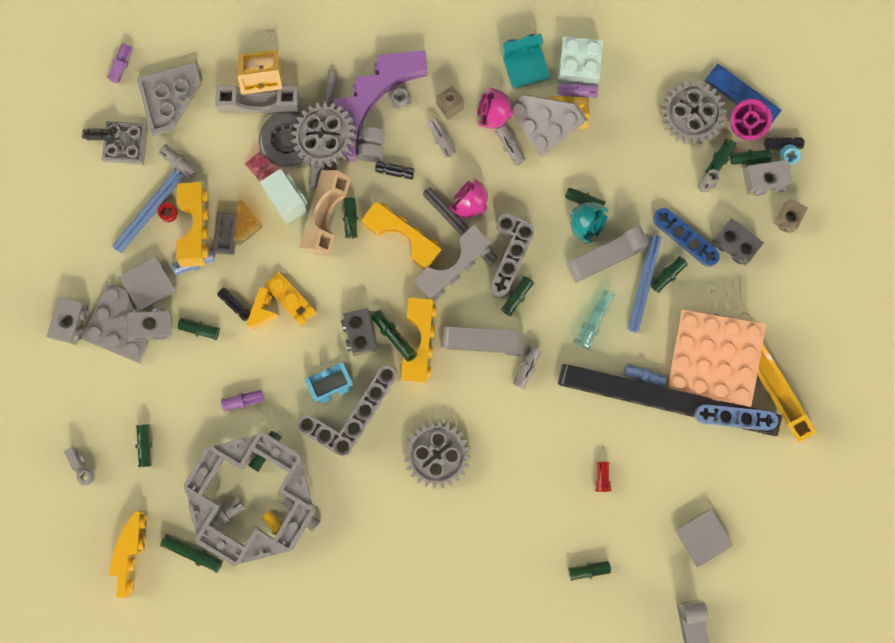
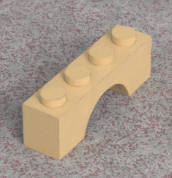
[299,170,351,255]

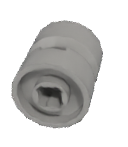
[356,127,385,162]

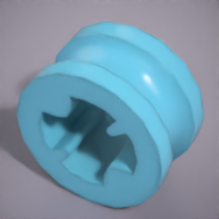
[780,144,801,165]

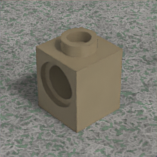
[436,85,464,120]
[774,198,808,233]

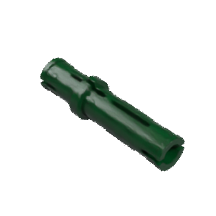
[371,310,417,362]
[160,534,223,573]

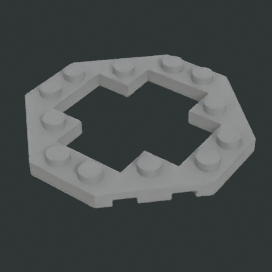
[184,433,315,566]

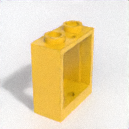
[237,49,282,94]

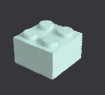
[557,36,603,85]
[260,169,307,225]

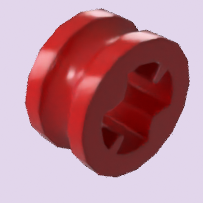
[157,203,178,223]

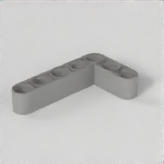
[297,365,397,456]

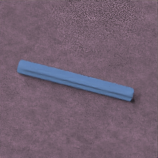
[112,170,184,253]
[628,235,661,333]

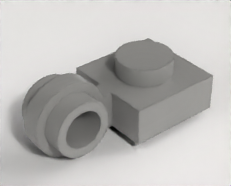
[64,447,95,485]

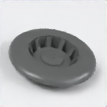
[259,112,315,167]

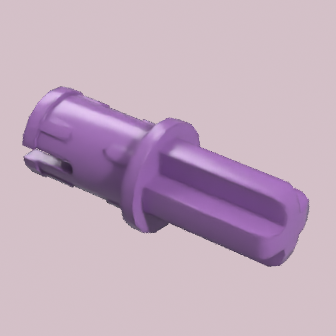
[107,43,133,84]
[558,82,598,98]
[221,390,264,412]

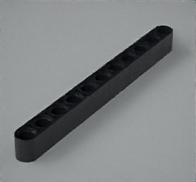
[558,364,782,436]

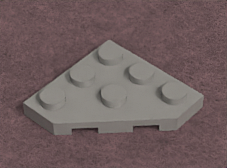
[137,63,202,136]
[511,95,588,156]
[82,283,148,364]

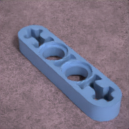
[694,405,778,430]

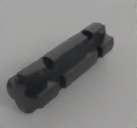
[81,128,116,140]
[764,137,805,150]
[375,161,415,180]
[217,288,251,321]

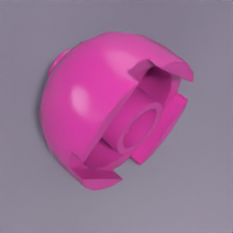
[477,87,513,129]
[730,99,772,141]
[449,177,488,219]

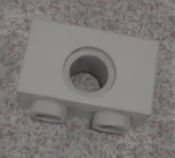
[743,160,792,196]
[46,297,89,345]
[126,308,172,341]

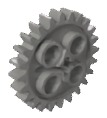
[660,80,727,145]
[291,102,357,169]
[403,421,471,489]

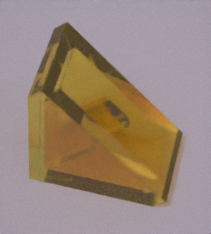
[233,200,263,245]

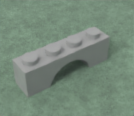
[215,85,300,113]
[414,225,492,300]

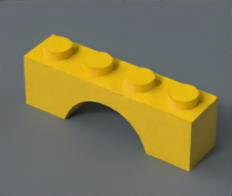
[176,182,209,267]
[361,201,442,270]
[401,297,437,384]

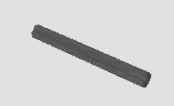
[423,187,497,265]

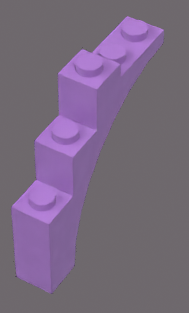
[333,50,428,162]

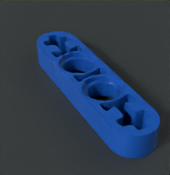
[653,208,720,267]

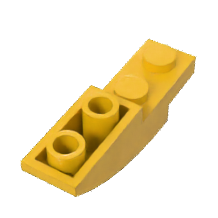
[109,511,147,598]

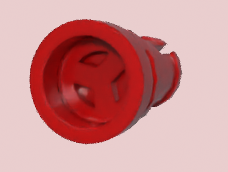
[595,462,612,492]

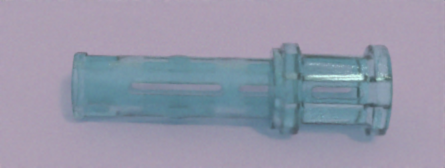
[573,289,615,350]

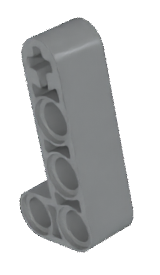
[490,213,534,298]
[566,226,650,283]
[441,327,526,356]
[677,599,709,643]

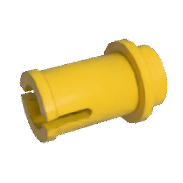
[261,509,283,536]

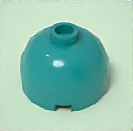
[570,202,608,244]

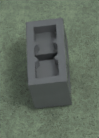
[712,218,764,265]
[341,308,378,356]

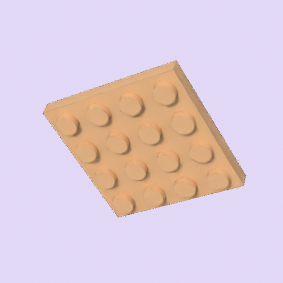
[668,309,767,407]

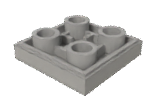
[102,121,148,165]
[119,256,176,311]
[675,509,734,567]

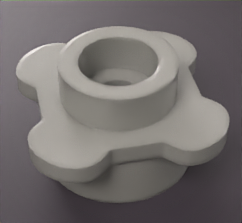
[389,87,411,109]

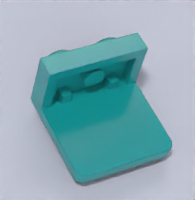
[501,33,550,89]

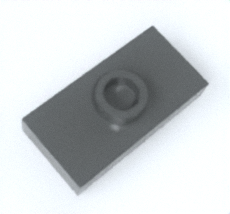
[213,212,239,255]

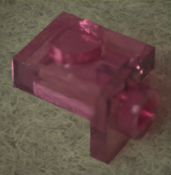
[245,152,276,182]

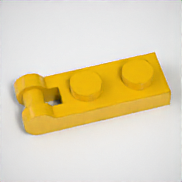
[264,272,317,327]

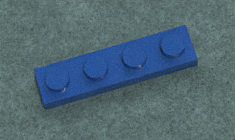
[704,63,782,124]

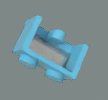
[305,362,353,404]

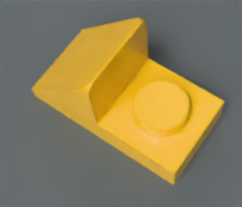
[246,287,279,329]

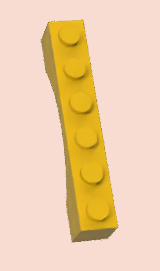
[757,344,817,443]

